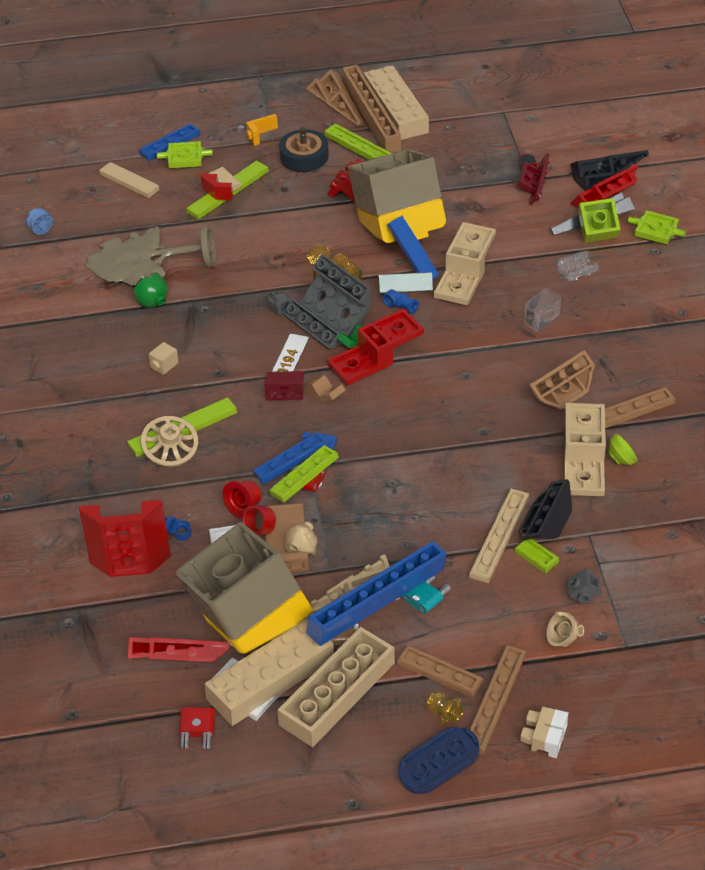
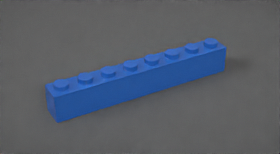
[306,541,447,646]

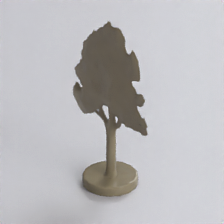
[85,226,217,286]

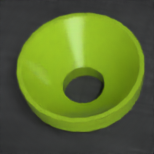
[608,433,638,465]

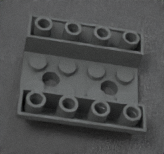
[283,254,372,349]

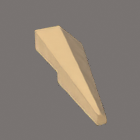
[304,555,400,620]

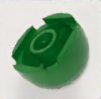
[133,273,168,308]

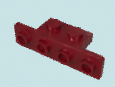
[517,153,550,205]

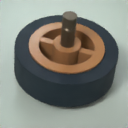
[279,127,329,171]

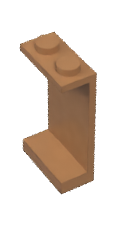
[265,503,309,573]

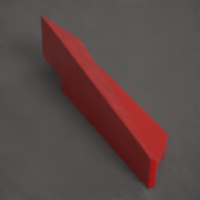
[570,164,638,207]
[127,637,232,663]

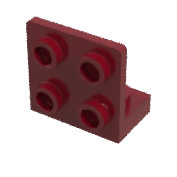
[264,371,304,400]

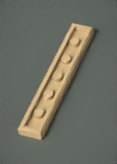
[469,488,529,583]

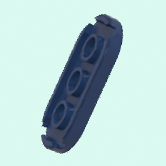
[398,727,480,794]

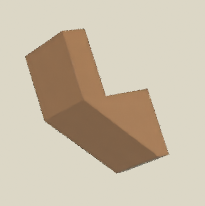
[304,375,345,403]

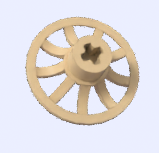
[141,416,198,467]

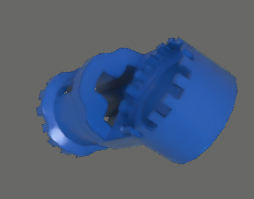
[382,289,420,315]
[165,516,192,541]

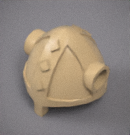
[284,522,317,555]
[546,612,584,647]

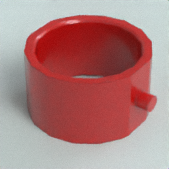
[242,506,276,536]

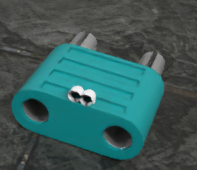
[402,576,451,614]

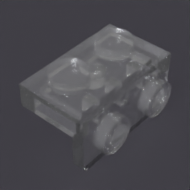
[556,250,599,281]

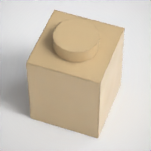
[149,342,179,375]

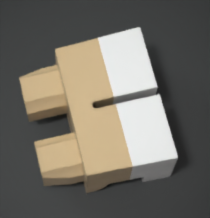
[521,707,569,759]

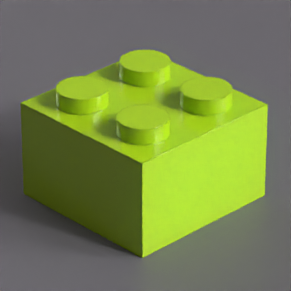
[578,198,621,243]

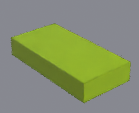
[515,540,559,574]

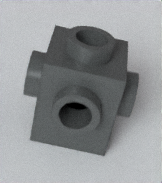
[567,568,602,605]

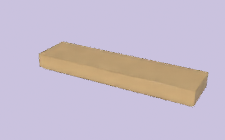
[99,162,159,198]

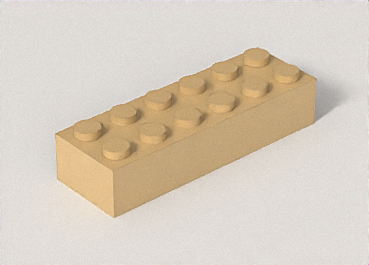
[364,65,429,140]
[205,618,334,726]
[277,627,395,748]

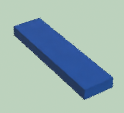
[139,123,201,161]
[387,215,439,280]
[253,432,329,485]

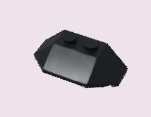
[518,479,572,540]

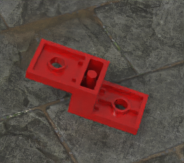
[327,308,424,386]

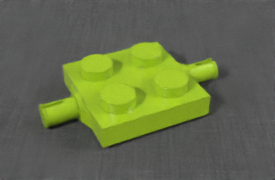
[157,141,213,168]
[628,210,686,245]

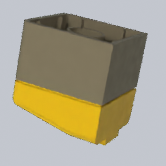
[348,149,446,243]
[176,522,314,654]

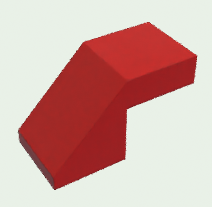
[200,173,233,200]

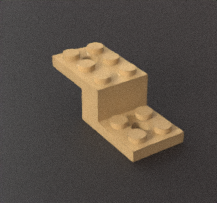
[434,222,496,305]
[564,403,606,496]

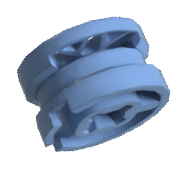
[26,208,53,235]

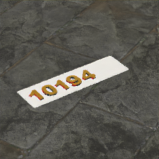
[272,334,309,372]

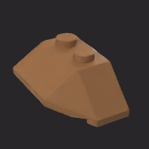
[529,350,595,410]

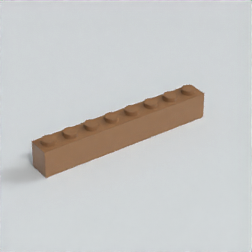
[342,65,401,153]

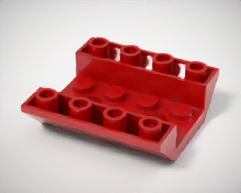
[79,500,171,577]

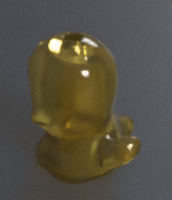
[427,691,463,726]

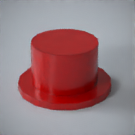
[222,480,261,518]

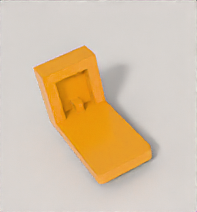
[246,114,278,146]

